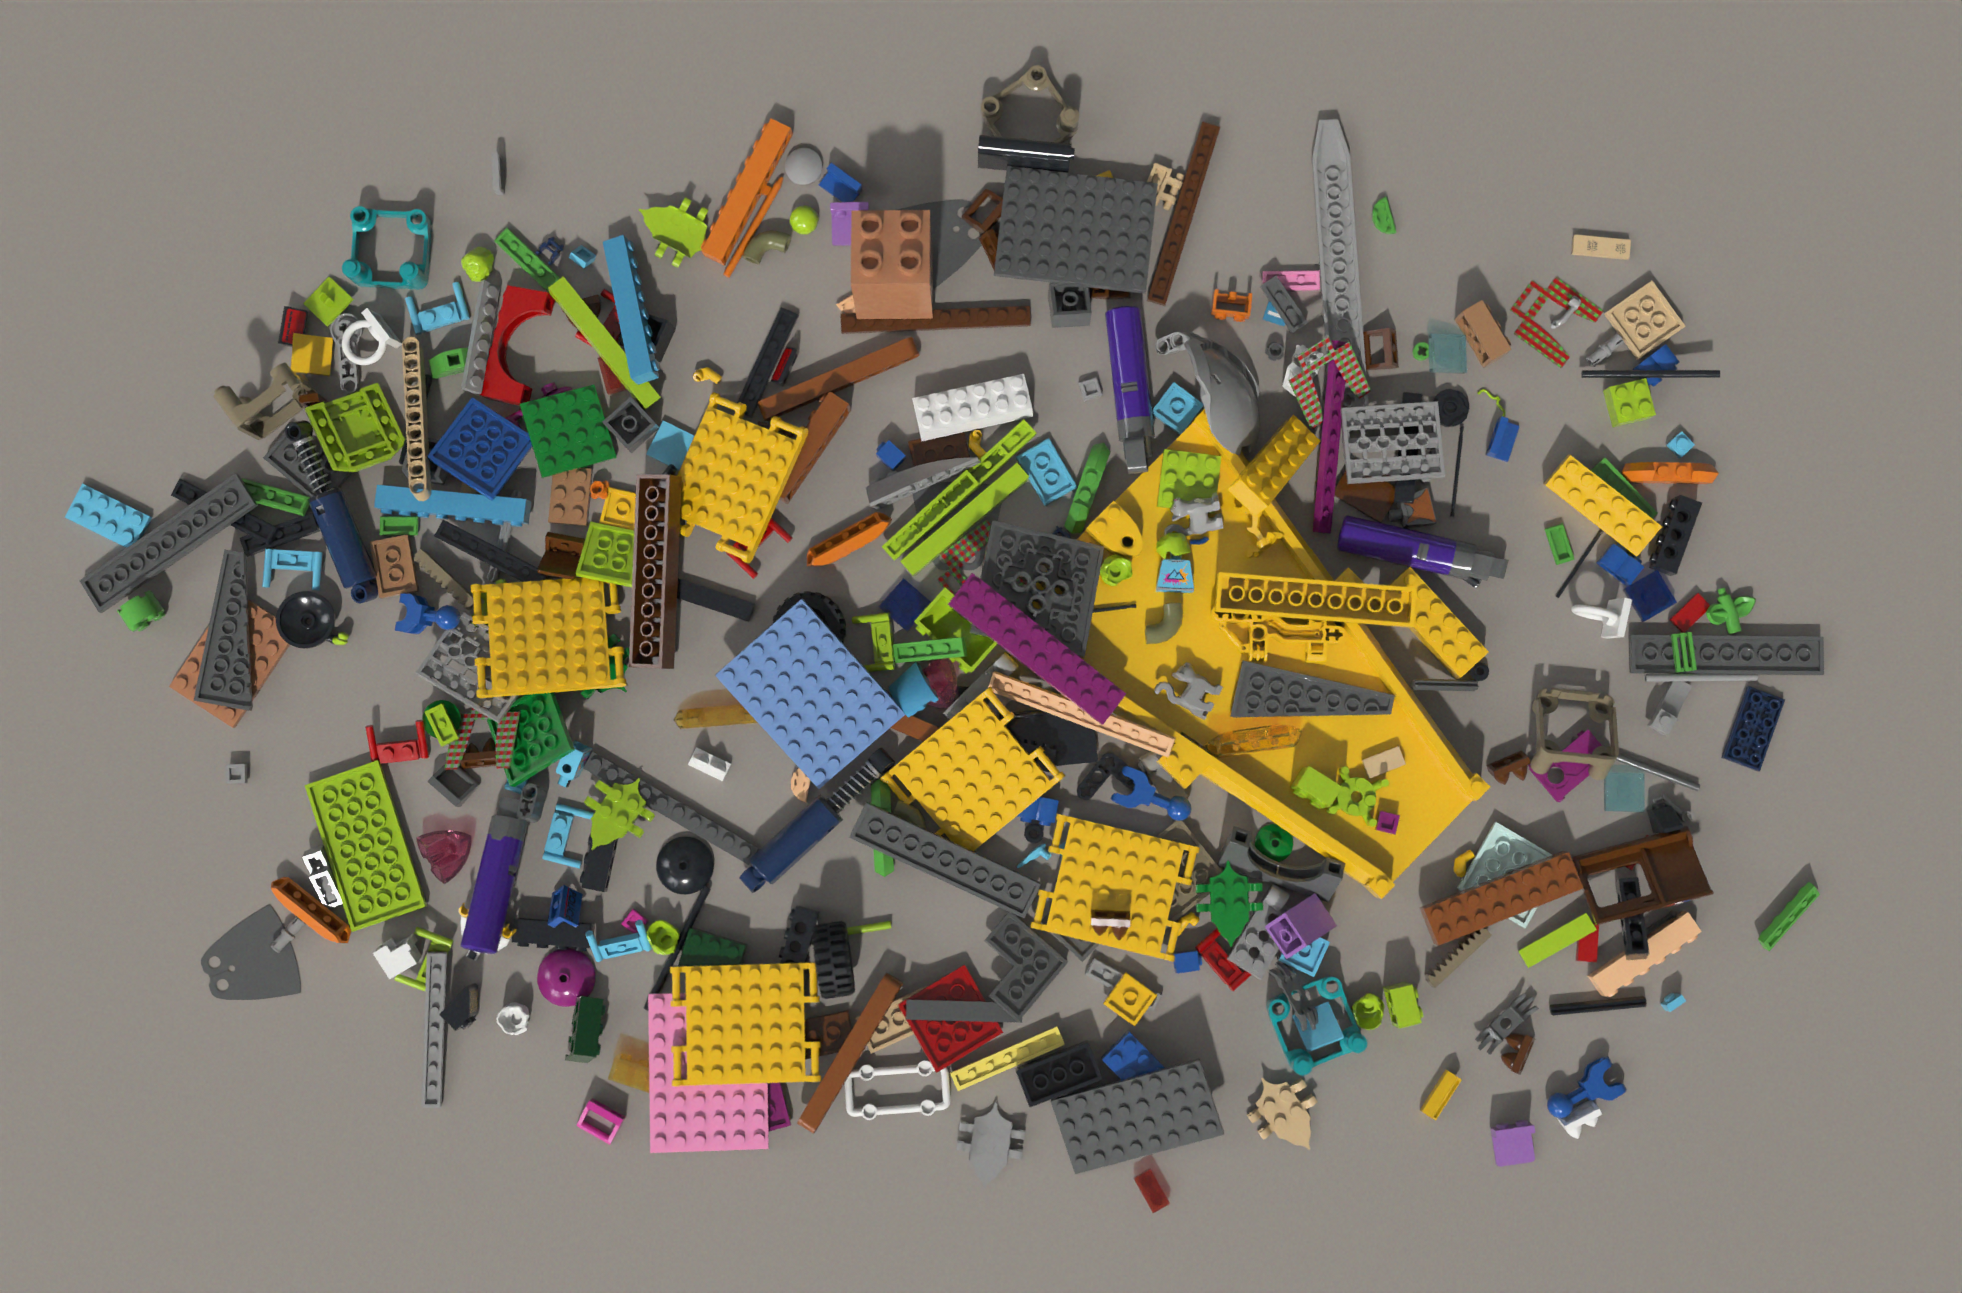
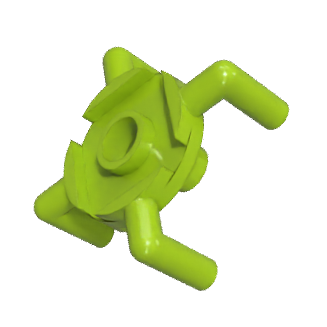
[1326,766,1389,827]

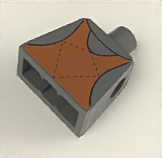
[1388,488,1437,527]

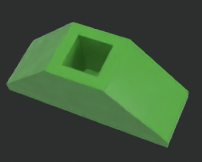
[428,348,488,379]

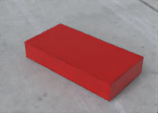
[1669,593,1710,633]
[1576,923,1599,963]

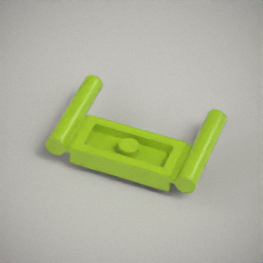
[852,612,895,672]
[395,927,453,991]

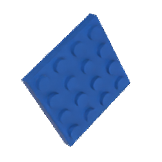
[427,397,532,501]

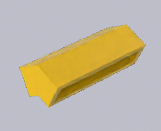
[1420,1070,1462,1121]

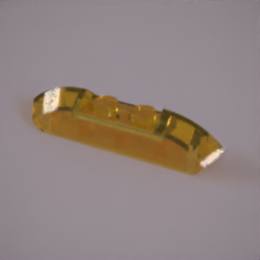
[674,705,758,729]
[1205,724,1302,758]

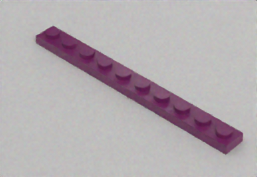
[1313,340,1347,534]

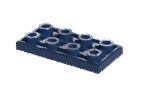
[1721,686,1785,772]

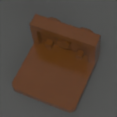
[538,532,585,579]

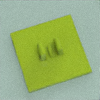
[303,277,354,327]

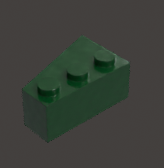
[678,927,748,966]
[565,996,605,1063]

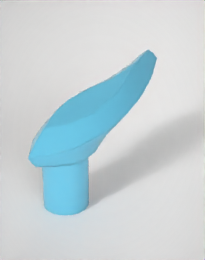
[1016,844,1052,868]

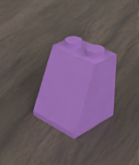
[1265,893,1337,959]

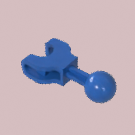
[395,594,461,634]
[1110,766,1191,821]
[1547,1057,1627,1118]

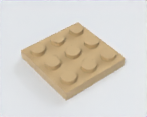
[1604,281,1685,360]

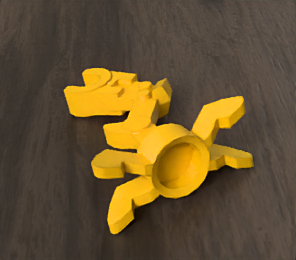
[1234,499,1284,557]

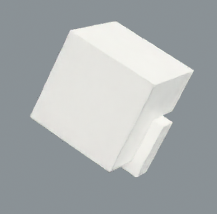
[373,934,422,979]

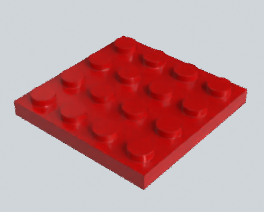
[897,965,1003,1073]

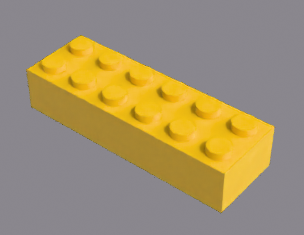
[1227,414,1320,517]
[1544,454,1662,557]
[1388,567,1489,679]

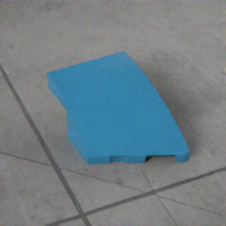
[888,662,939,717]

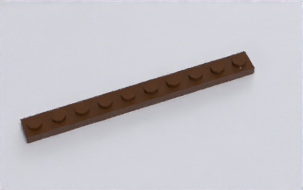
[1147,122,1220,306]
[841,306,1031,334]

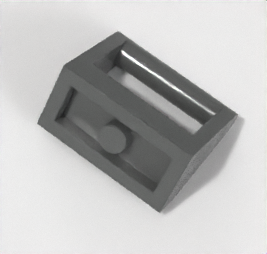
[427,765,480,807]

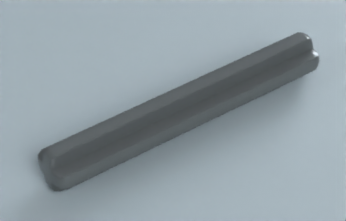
[1411,679,1479,691]

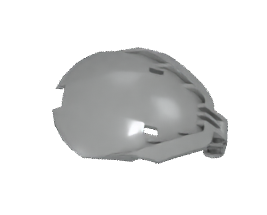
[1155,330,1260,455]

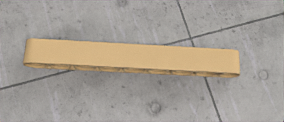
[402,337,431,501]

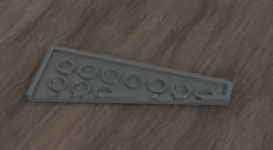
[194,549,253,711]
[1230,661,1395,717]

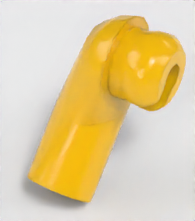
[693,367,722,384]

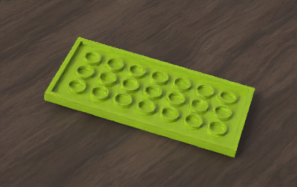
[304,760,427,932]

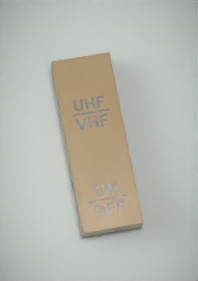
[1571,234,1631,260]

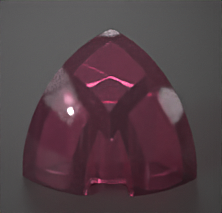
[922,658,957,708]
[416,830,472,884]

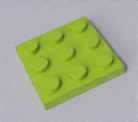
[1157,449,1221,514]
[576,522,634,587]

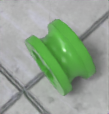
[1412,342,1431,361]

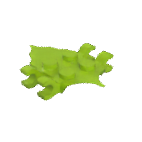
[638,197,709,268]
[584,778,655,850]

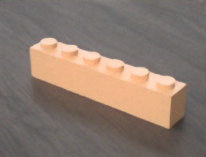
[1588,911,1702,997]

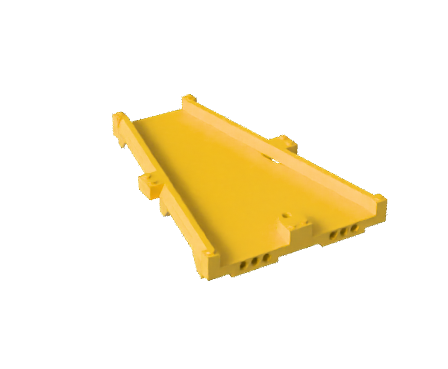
[1032,409,1490,899]

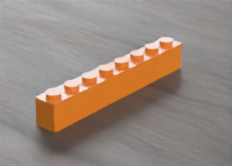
[701,118,793,266]

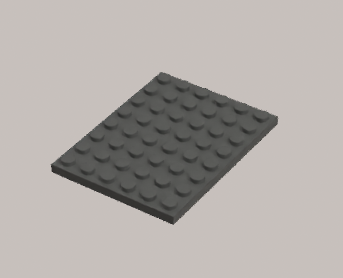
[994,166,1158,294]

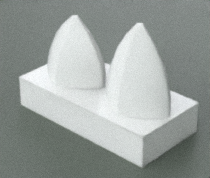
[688,747,731,781]
[1557,1100,1602,1139]

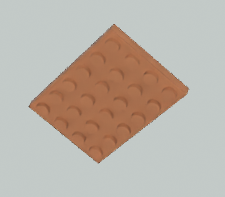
[169,599,290,728]

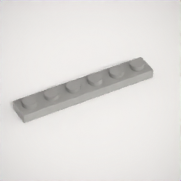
[461,280,500,395]

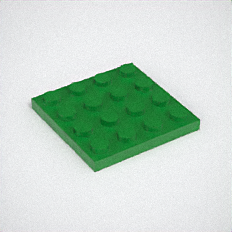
[520,384,616,478]
[487,692,575,787]

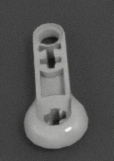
[330,313,363,395]

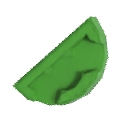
[1372,196,1396,234]

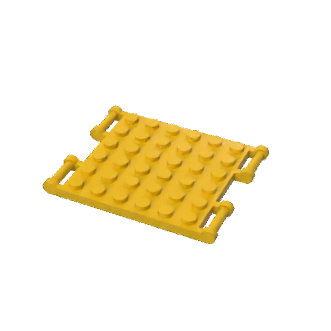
[677,392,808,563]
[471,577,627,698]
[880,686,1066,851]
[1030,814,1200,962]
[670,962,821,1086]

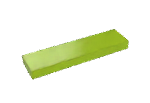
[1518,913,1597,968]

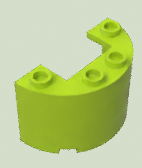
[914,587,997,674]

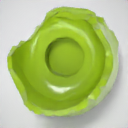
[461,246,494,282]
[1156,532,1191,559]
[1100,554,1133,586]
[647,920,680,955]
[1352,993,1385,1030]

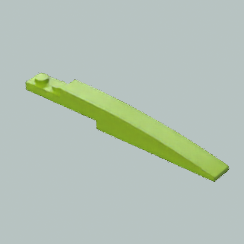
[882,419,1037,561]

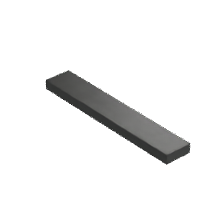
[905,1000,1022,1023]

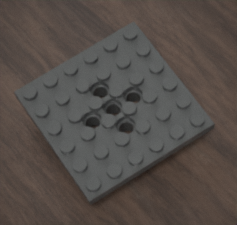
[970,520,1104,658]

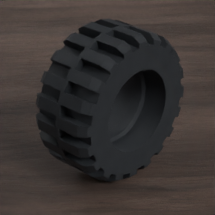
[773,591,846,644]
[812,921,855,999]

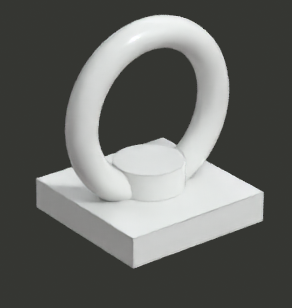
[342,308,402,365]
[1571,598,1632,639]

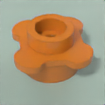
[590,481,609,499]

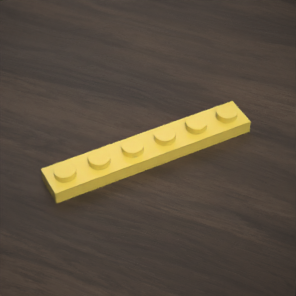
[950,1026,1065,1091]

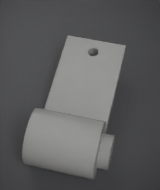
[1137,751,1188,799]

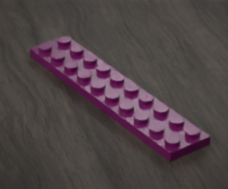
[948,573,1126,725]

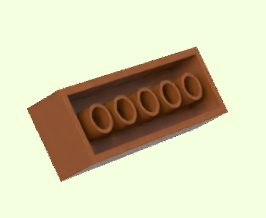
[780,392,851,504]

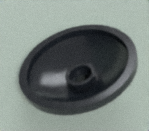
[276,591,335,649]
[656,837,714,895]

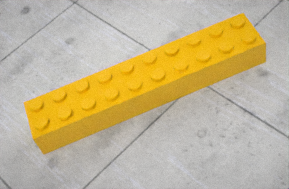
[1214,572,1417,627]

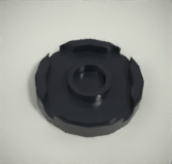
[1432,389,1469,427]

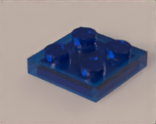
[1623,570,1677,622]
[879,578,931,632]

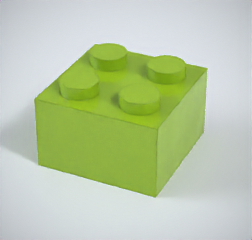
[1603,378,1656,428]
[1290,766,1342,809]
[1383,982,1423,1029]

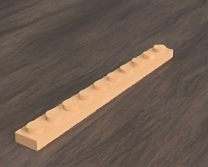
[988,671,1175,757]

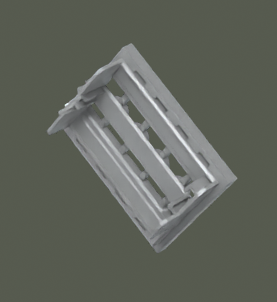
[1341,401,1445,484]
[416,610,522,723]

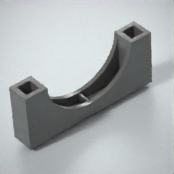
[1218,826,1345,902]

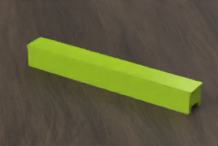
[548,276,661,411]
[900,463,1029,577]

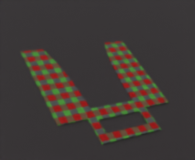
[937,520,1024,595]

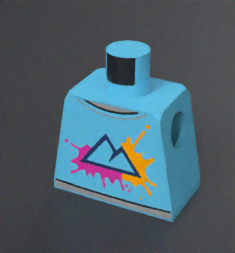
[1156,552,1194,593]
[556,740,592,787]

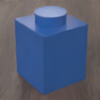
[876,440,906,471]
[1173,950,1202,974]

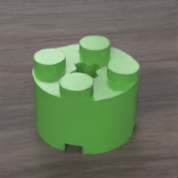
[117,591,165,632]

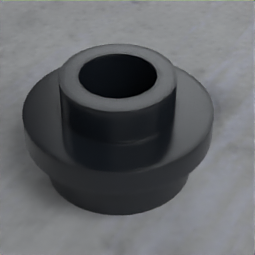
[1469,662,1489,681]
[1024,824,1044,843]

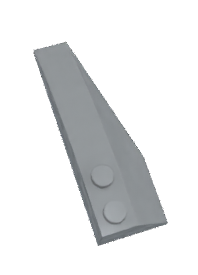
[865,457,981,510]

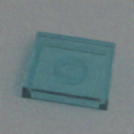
[1428,333,1467,374]
[1604,773,1645,812]

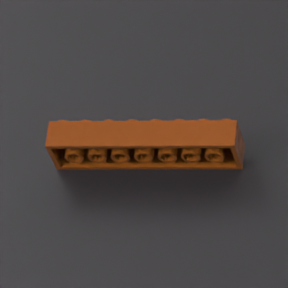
[1419,851,1584,946]

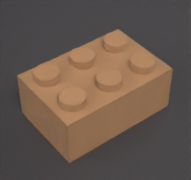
[1454,300,1512,368]

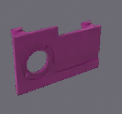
[1528,729,1602,802]

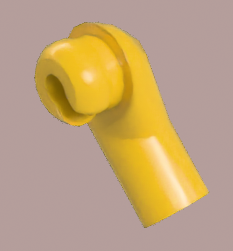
[968,430,987,459]
[1453,849,1475,877]
[1178,913,1200,936]

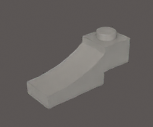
[1647,681,1692,735]
[302,845,343,909]

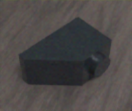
[1647,803,1683,833]

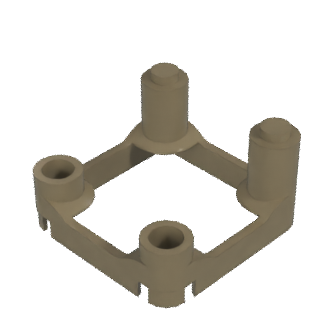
[981,65,1079,143]
[213,363,316,440]
[1530,688,1619,780]

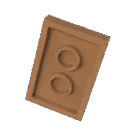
[548,468,593,526]
[370,535,419,599]

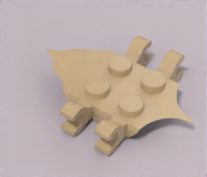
[1247,1078,1318,1150]

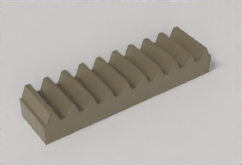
[414,549,474,610]
[1424,928,1492,988]

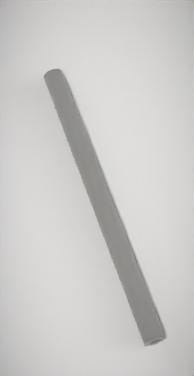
[1644,674,1758,682]

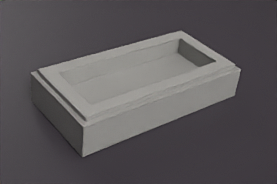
[491,153,504,195]

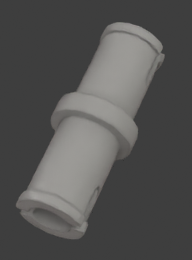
[1586,333,1624,367]
[270,916,306,953]

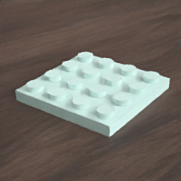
[1456,822,1552,928]

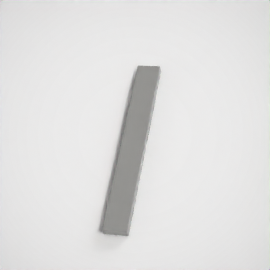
[421,951,447,1108]

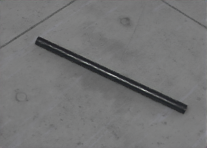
[1581,370,1720,378]
[644,886,711,1010]

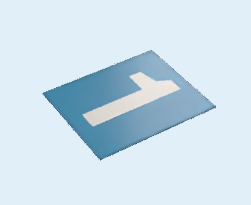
[1263,302,1285,326]

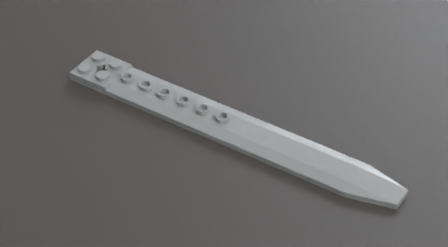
[1312,119,1369,414]

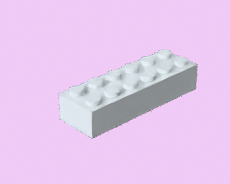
[912,374,1033,441]

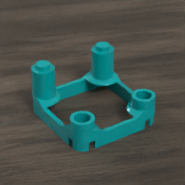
[342,206,432,290]
[1266,975,1368,1075]

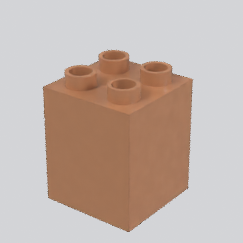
[851,210,933,319]

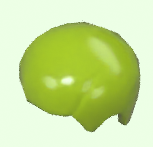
[790,205,819,234]

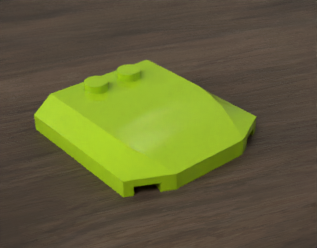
[305,383,405,472]

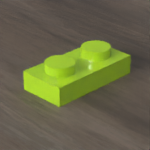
[425,703,460,747]

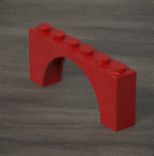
[479,285,555,406]

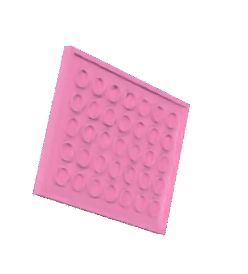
[648,993,769,1153]

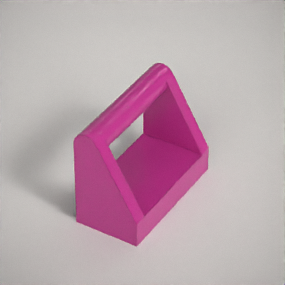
[576,1098,626,1145]

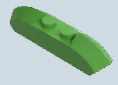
[1064,443,1111,534]
[871,779,894,877]

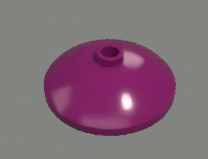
[537,948,596,1007]

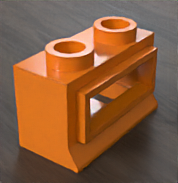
[1211,289,1253,322]

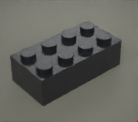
[1015,1040,1102,1107]

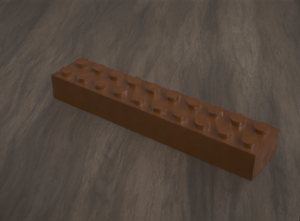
[629,474,682,669]

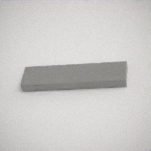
[1085,957,1163,1012]

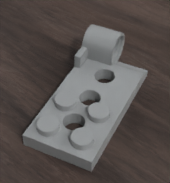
[943,652,1019,720]
[1227,884,1291,980]

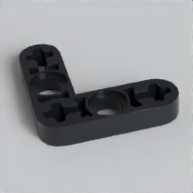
[1077,753,1134,800]

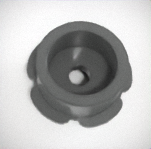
[1265,342,1284,361]

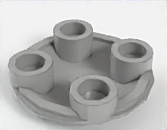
[785,148,822,185]

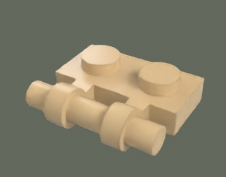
[1147,163,1184,211]

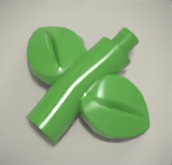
[1706,588,1756,634]

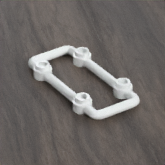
[844,1060,951,1120]

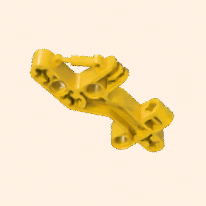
[1210,606,1346,663]

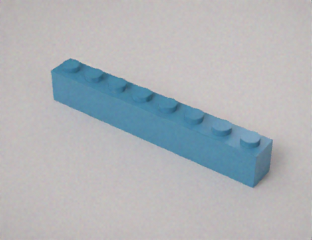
[603,235,660,385]
[374,485,531,527]

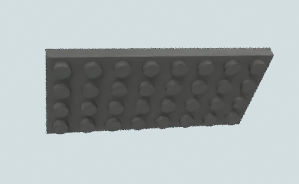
[1051,1059,1224,1174]

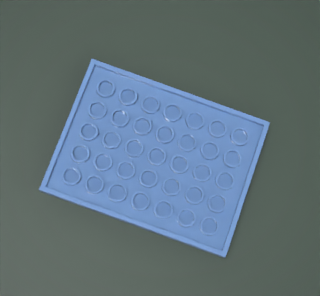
[715,598,905,789]

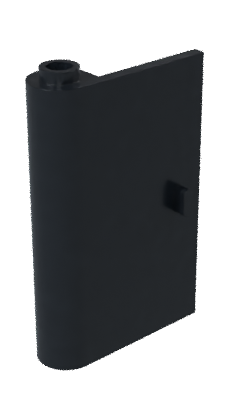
[978,135,1075,173]
[999,710,1098,766]

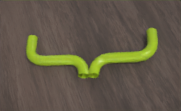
[1477,389,1506,418]

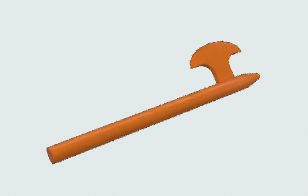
[723,177,783,278]

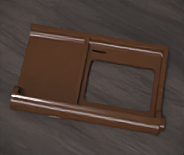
[1572,826,1714,925]

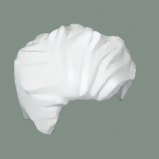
[496,1002,530,1035]

